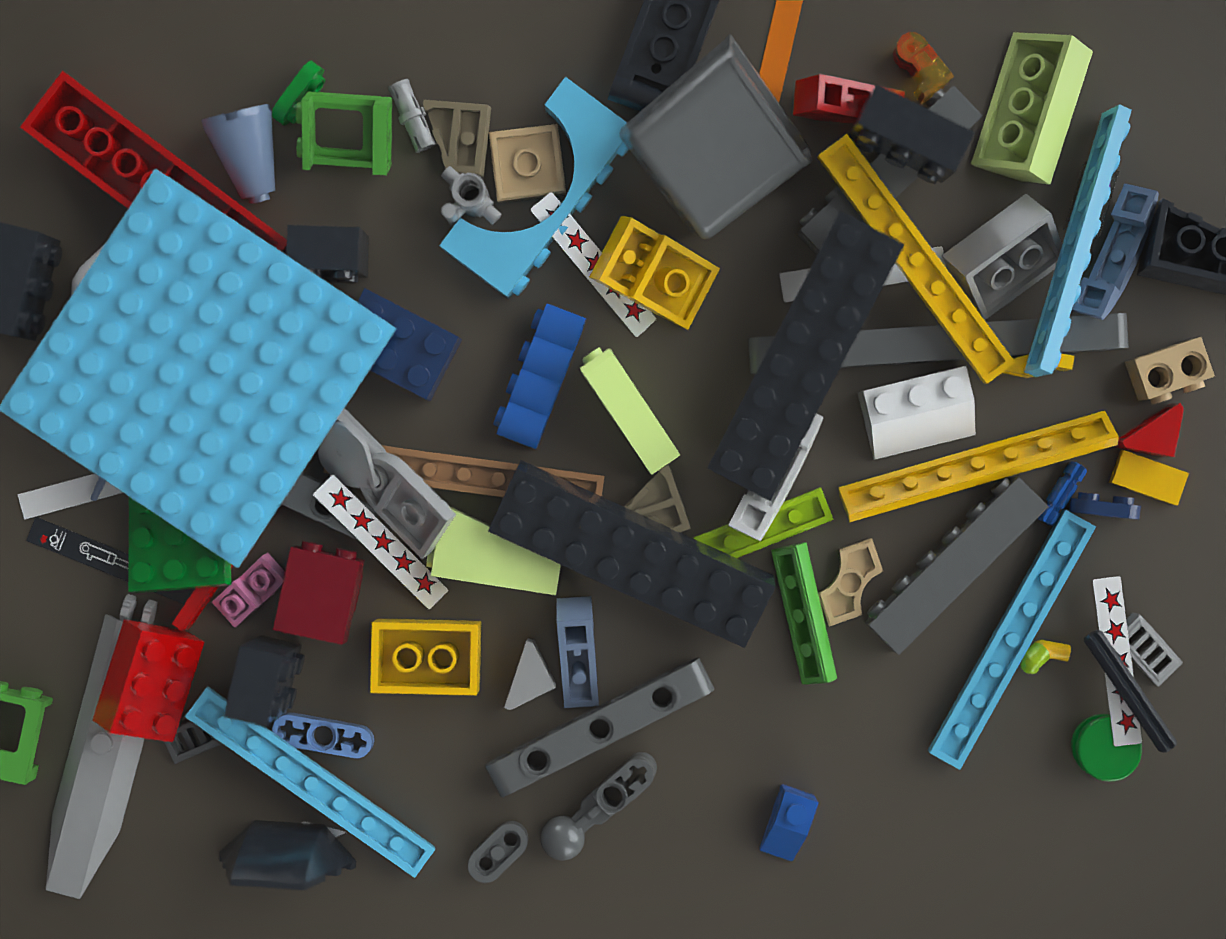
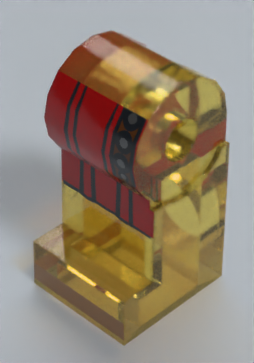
[893,32,954,105]

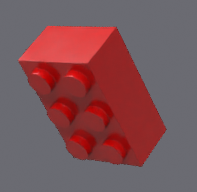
[92,619,205,742]

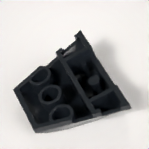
[219,820,357,890]

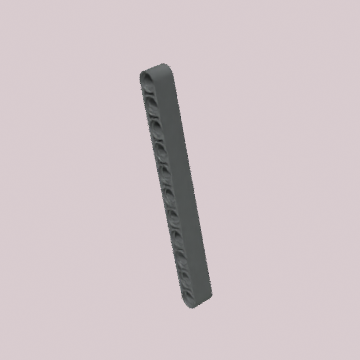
[748,313,1129,374]

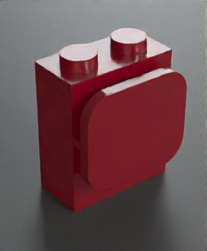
[273,541,365,645]

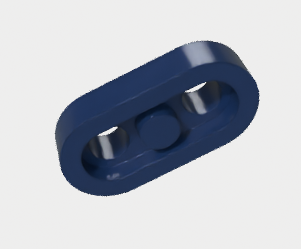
[1069,492,1141,520]

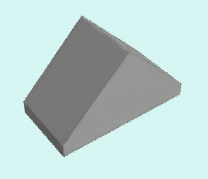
[504,638,556,710]

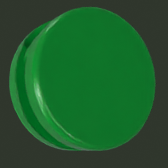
[1071,714,1142,782]

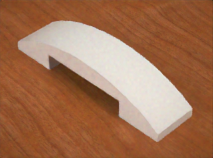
[729,414,824,541]

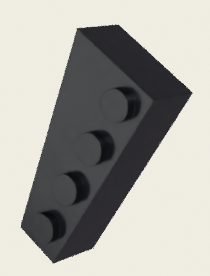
[1137,198,1226,295]

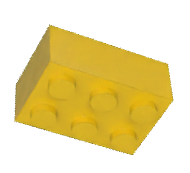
[370,619,481,695]

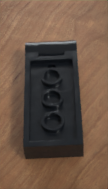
[608,0,720,112]

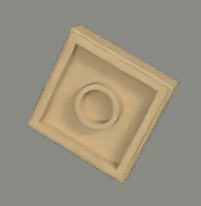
[489,124,566,203]

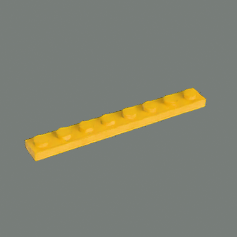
[817,134,1016,384]
[838,410,1119,522]

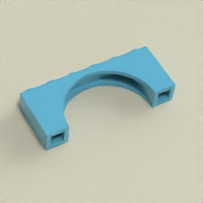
[439,77,629,299]

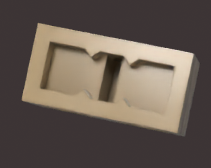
[1125,337,1215,404]

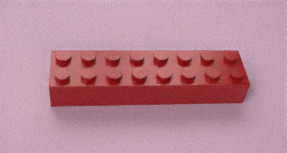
[20,71,287,255]

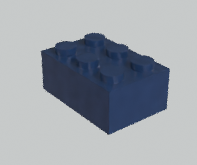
[358,288,462,401]

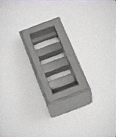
[1126,612,1183,686]

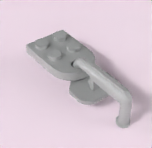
[318,408,456,559]

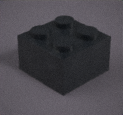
[287,225,369,283]

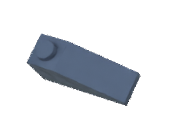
[557,596,599,708]

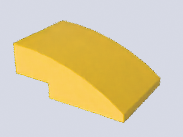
[589,216,720,330]

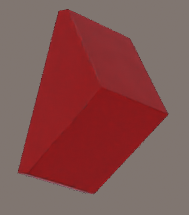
[1115,403,1184,457]

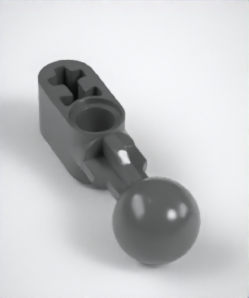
[540,752,657,861]

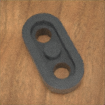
[468,821,528,883]

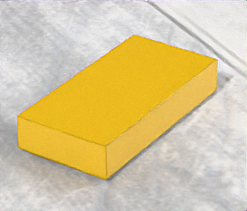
[1109,450,1189,506]

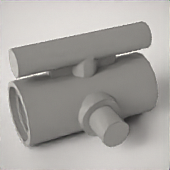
[441,166,502,227]

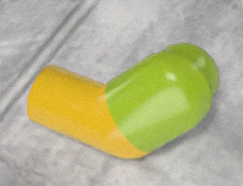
[1020,640,1071,674]

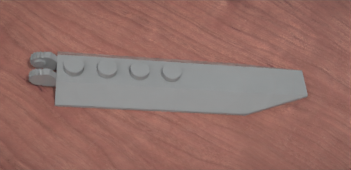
[46,594,157,899]

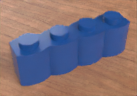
[493,304,586,449]

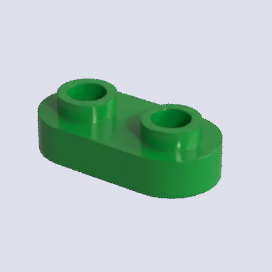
[272,60,326,126]

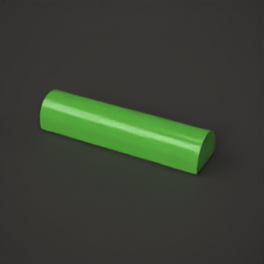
[771,542,837,685]

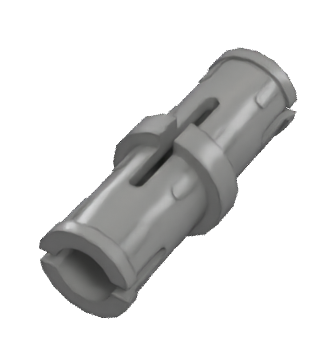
[388,79,436,153]

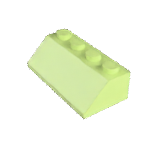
[971,32,1093,185]

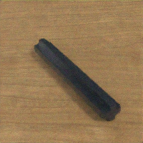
[1084,630,1177,753]

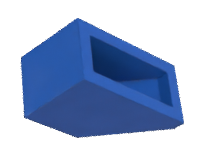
[759,784,819,861]

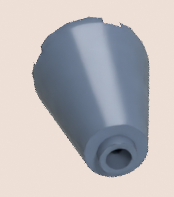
[201,104,275,204]

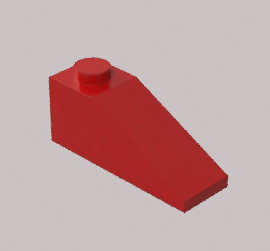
[793,74,905,123]

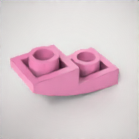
[212,552,285,628]

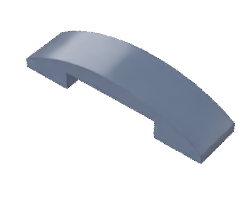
[1071,183,1159,320]

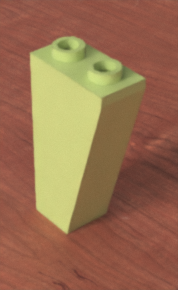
[580,347,680,475]
[426,506,561,595]

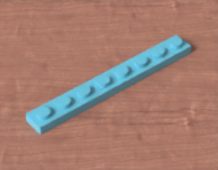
[1024,104,1131,377]
[927,510,1096,770]
[185,686,435,878]

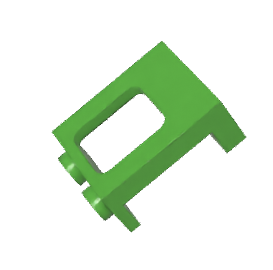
[296,91,392,175]
[0,681,53,785]

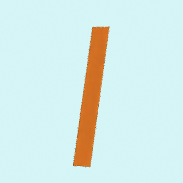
[759,0,803,102]

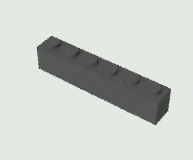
[797,86,982,256]
[865,477,1048,655]

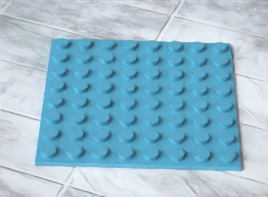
[0,169,397,568]

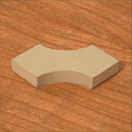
[818,538,883,626]

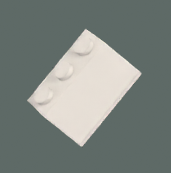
[858,366,975,460]

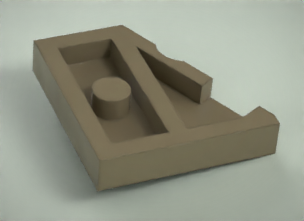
[423,100,491,177]
[624,464,691,532]

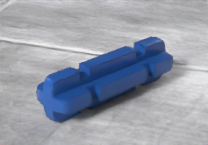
[1038,461,1087,525]

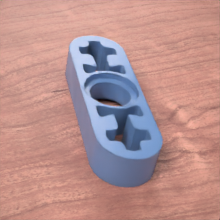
[272,712,374,758]

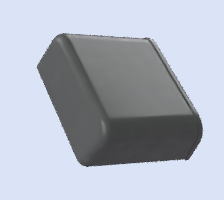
[619,34,812,239]

